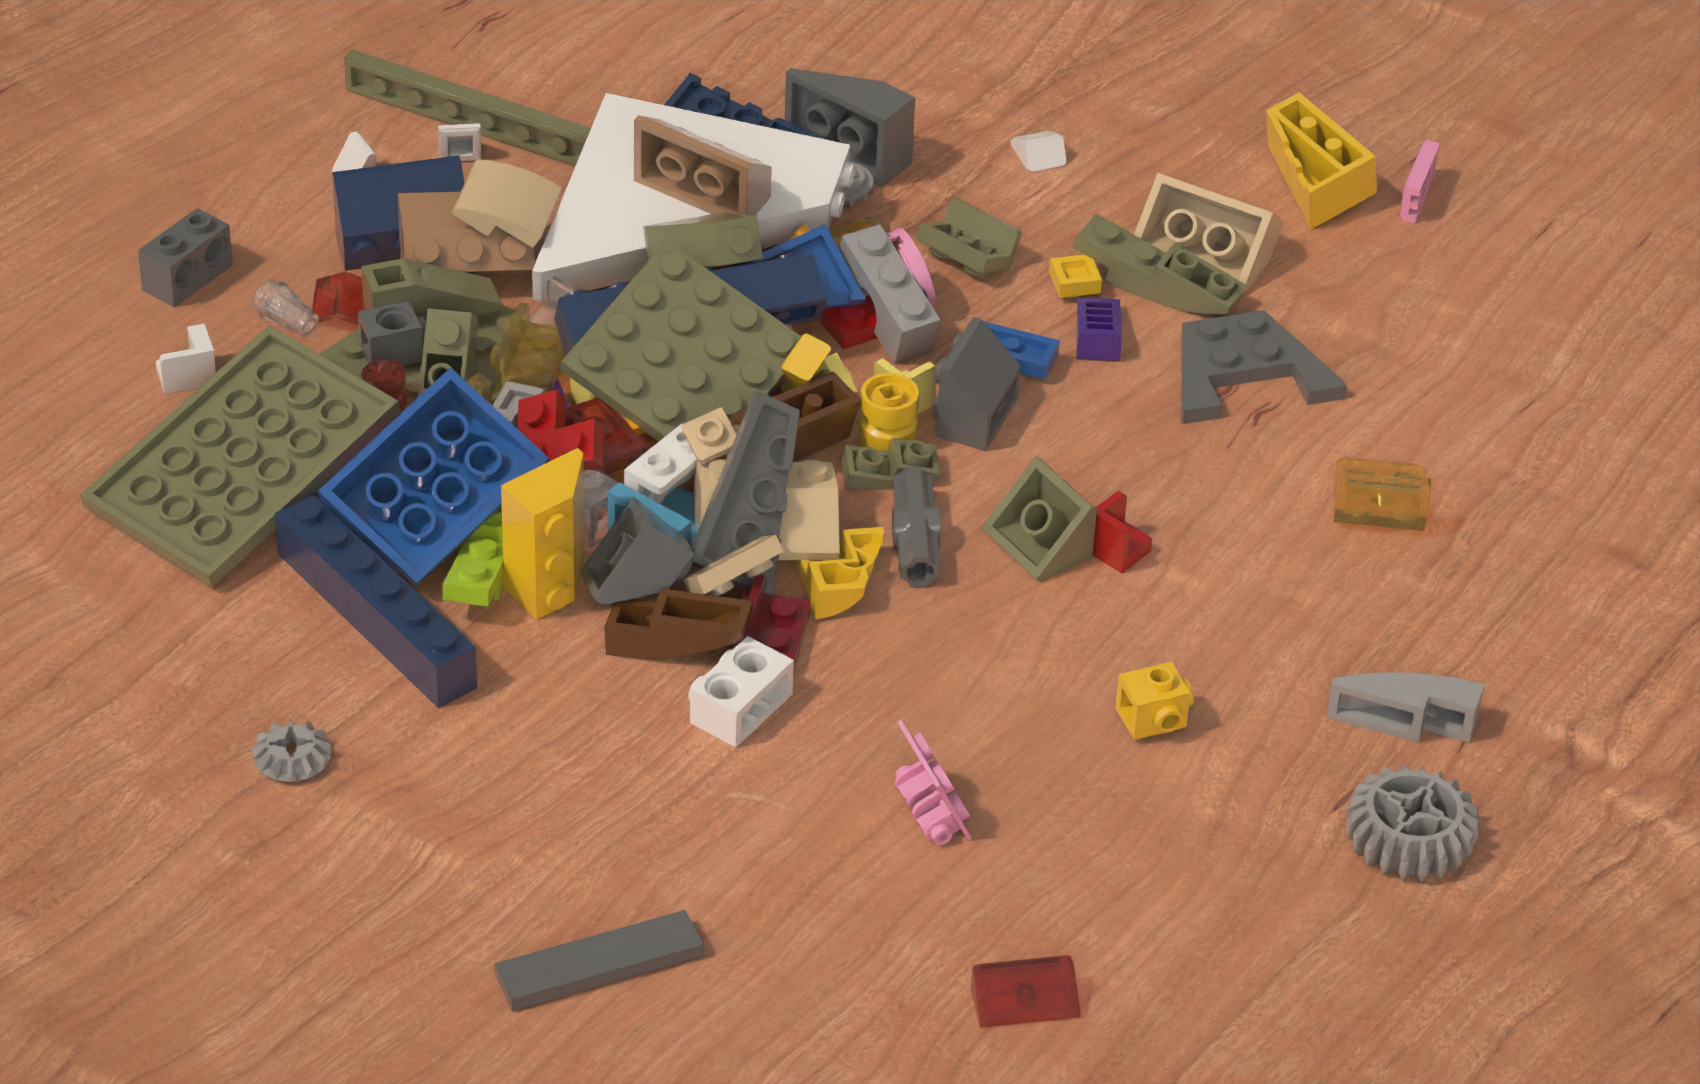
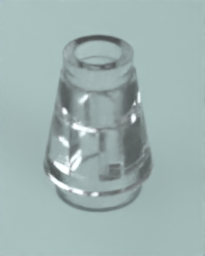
[252,279,319,337]

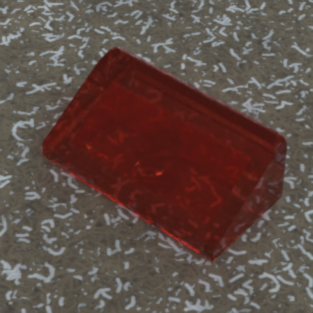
[970,955,1081,1028]

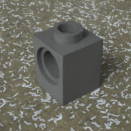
[358,301,426,372]

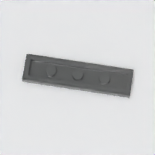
[495,910,704,1011]

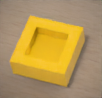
[1049,254,1102,298]

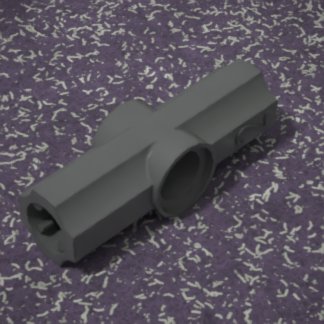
[892,466,941,588]

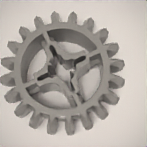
[1346,764,1479,882]

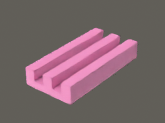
[1400,140,1440,223]

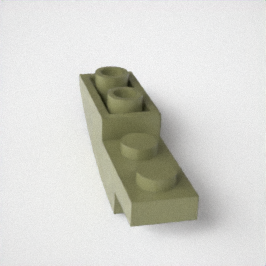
[1073,213,1247,314]

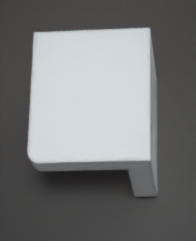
[156,323,216,394]

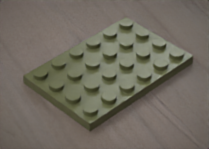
[80,325,402,588]

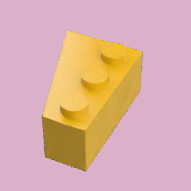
[1266,92,1377,230]

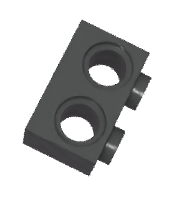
[138,208,233,307]

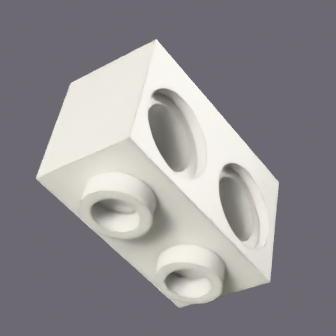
[688,636,794,748]

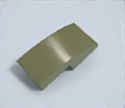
[840,438,940,490]

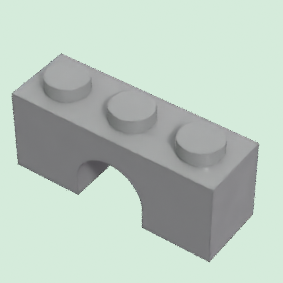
[839,224,940,364]

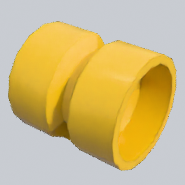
[859,373,919,451]

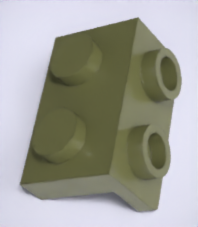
[916,198,1022,277]

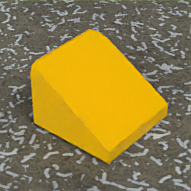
[781,333,831,389]

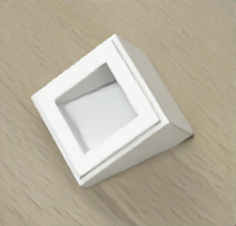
[438,123,481,161]
[332,131,376,172]
[1010,131,1067,172]

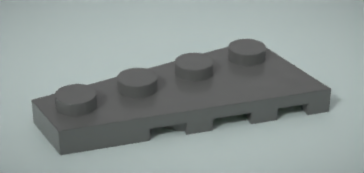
[691,391,800,595]

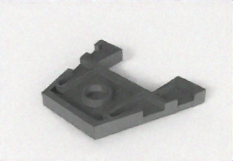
[1181,310,1347,424]

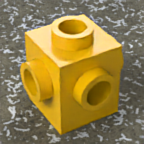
[1115,661,1194,740]

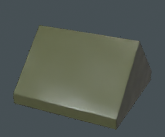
[981,456,1097,582]

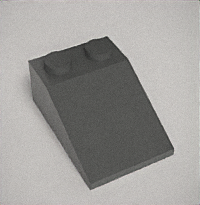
[785,68,915,187]

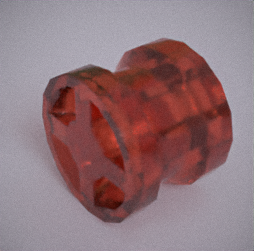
[361,359,408,410]

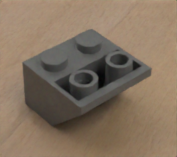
[932,317,1021,451]

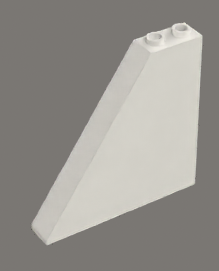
[532,93,855,302]

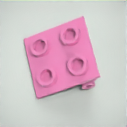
[895,720,972,845]

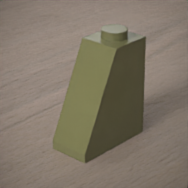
[643,212,763,267]

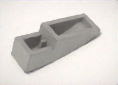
[1327,672,1485,743]

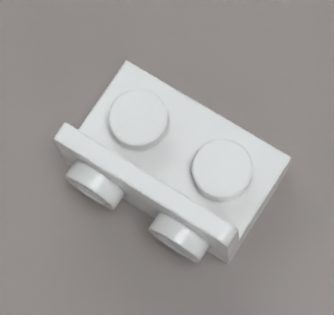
[624,424,697,504]

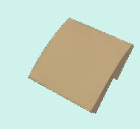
[451,159,562,248]

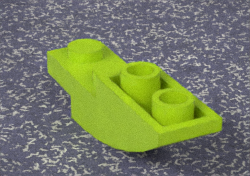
[442,506,504,607]

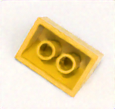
[501,448,585,620]

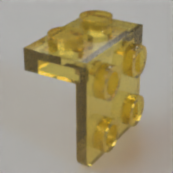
[1333,457,1431,531]

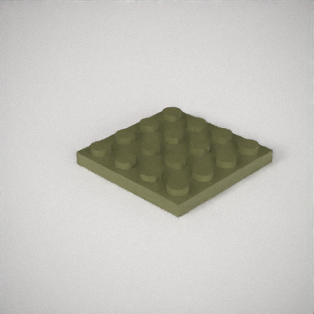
[559,240,801,461]

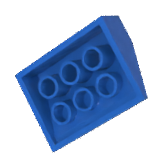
[318,368,549,586]

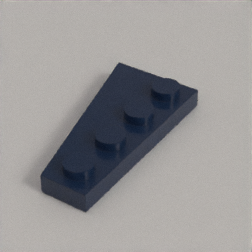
[664,73,822,139]

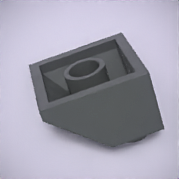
[580,497,694,605]

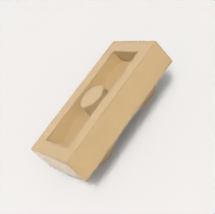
[682,535,784,596]

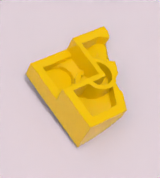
[794,527,885,620]

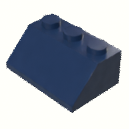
[332,155,464,271]

